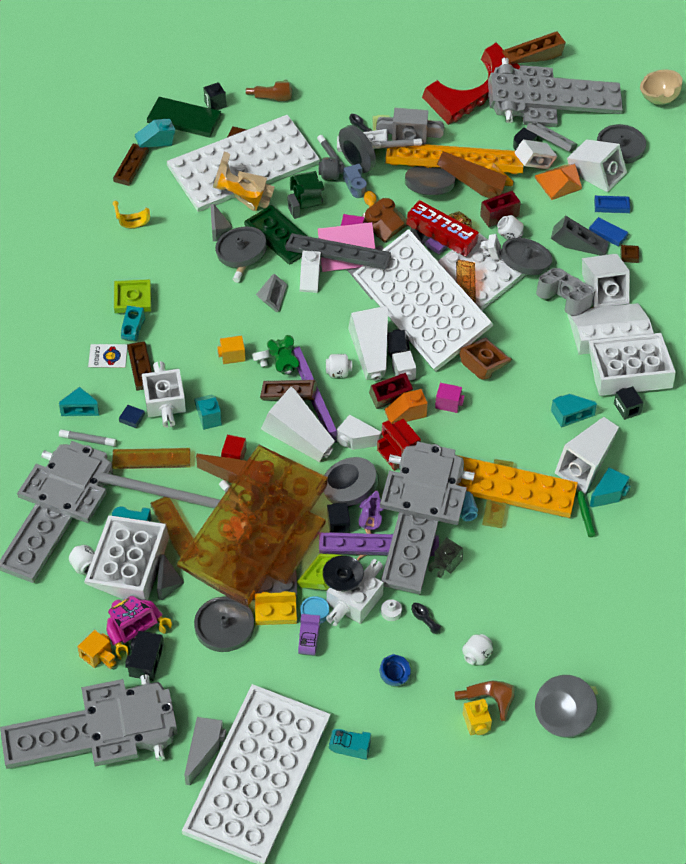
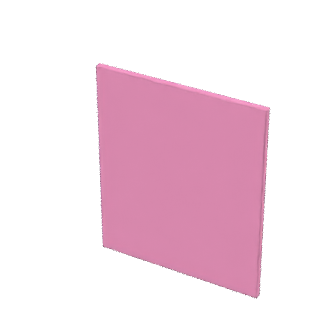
[318,222,375,272]

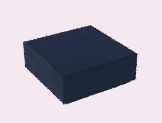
[119,405,145,428]

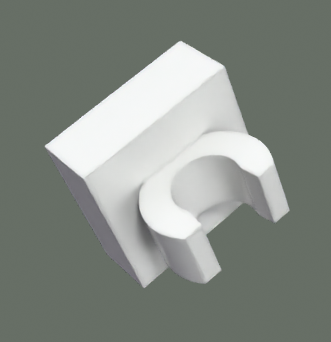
[480,234,501,260]

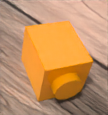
[217,336,245,364]

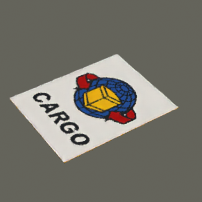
[88,344,127,368]

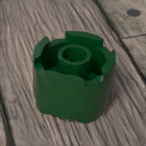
[290,171,324,209]

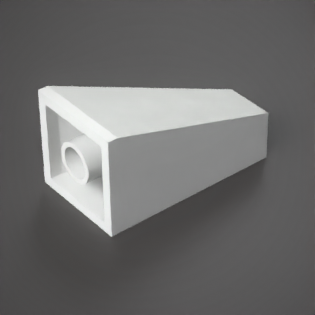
[348,306,388,381]
[261,387,334,462]
[555,417,619,494]

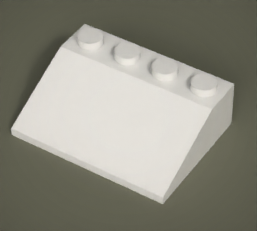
[567,303,654,355]
[588,333,676,396]
[84,515,169,600]

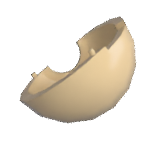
[639,69,683,105]

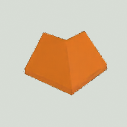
[535,164,582,200]

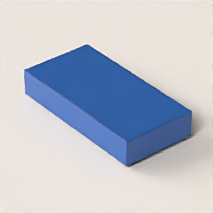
[594,195,630,213]
[589,217,628,247]

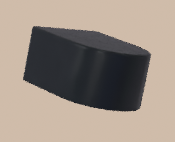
[513,127,537,151]

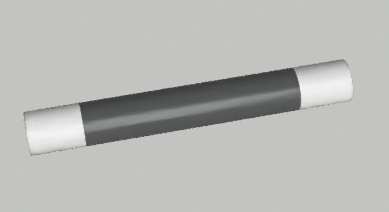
[317,135,345,168]

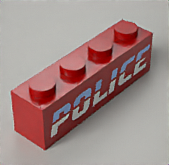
[406,200,479,257]

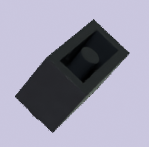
[125,631,164,681]

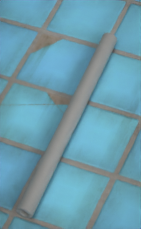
[99,472,236,513]

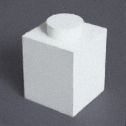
[392,351,416,381]

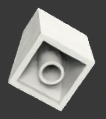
[567,139,627,192]
[582,254,630,308]

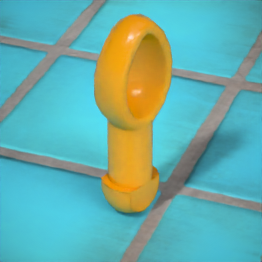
[364,191,377,207]

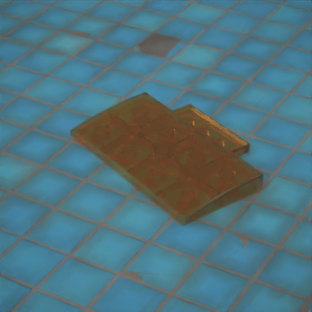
[177,444,328,607]

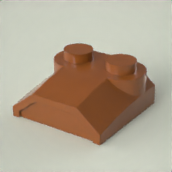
[362,198,408,243]
[459,337,512,380]

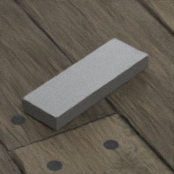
[526,121,577,152]

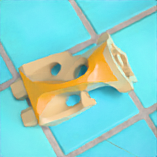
[212,151,275,211]

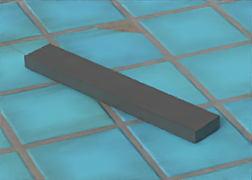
[285,233,391,269]

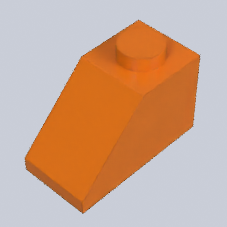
[385,389,427,424]

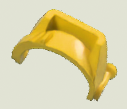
[113,201,150,228]

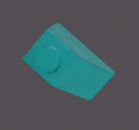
[135,119,175,148]
[551,394,597,428]
[194,395,222,430]
[589,468,631,507]

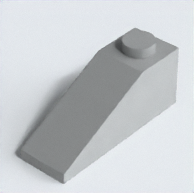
[184,717,226,785]

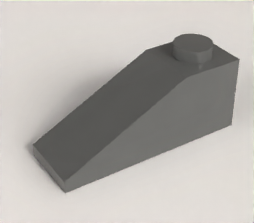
[550,215,609,256]

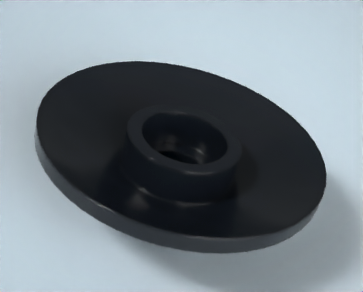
[323,555,364,592]

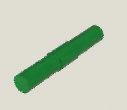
[576,491,596,538]

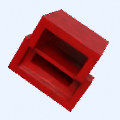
[377,418,421,471]

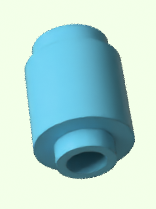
[460,491,478,521]

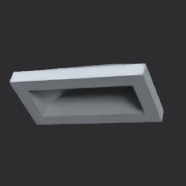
[210,204,233,242]
[256,274,287,312]

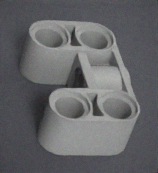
[536,268,595,315]

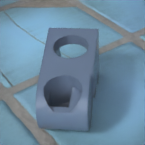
[343,164,367,198]

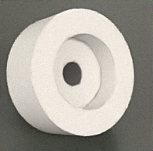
[252,350,272,367]
[381,600,402,621]

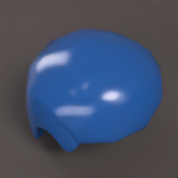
[379,654,411,686]

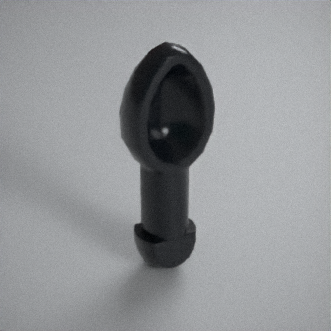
[349,114,372,132]
[411,602,441,634]

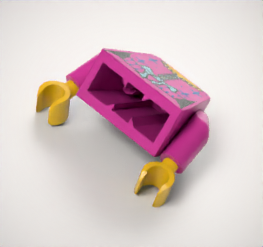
[106,596,172,660]

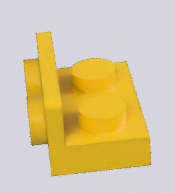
[255,591,297,625]

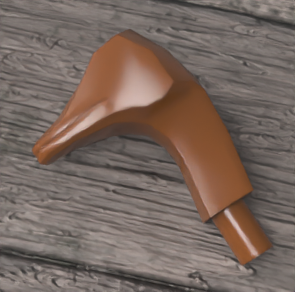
[246,79,292,102]
[454,680,515,721]

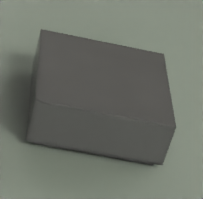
[287,193,300,219]

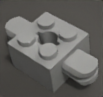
[376,108,444,144]

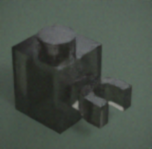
[428,538,463,579]

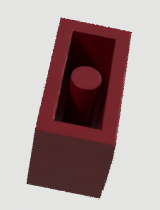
[480,191,521,227]
[369,372,413,409]

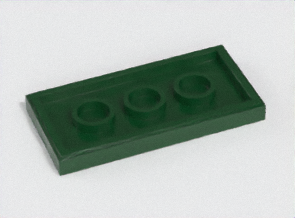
[147,97,221,138]
[244,205,307,265]

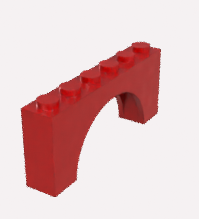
[422,42,520,125]

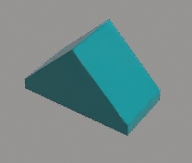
[59,387,99,416]

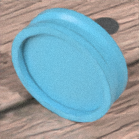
[300,596,329,624]

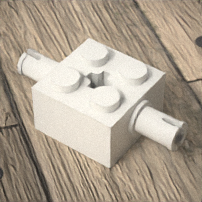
[142,361,186,428]
[326,559,384,626]

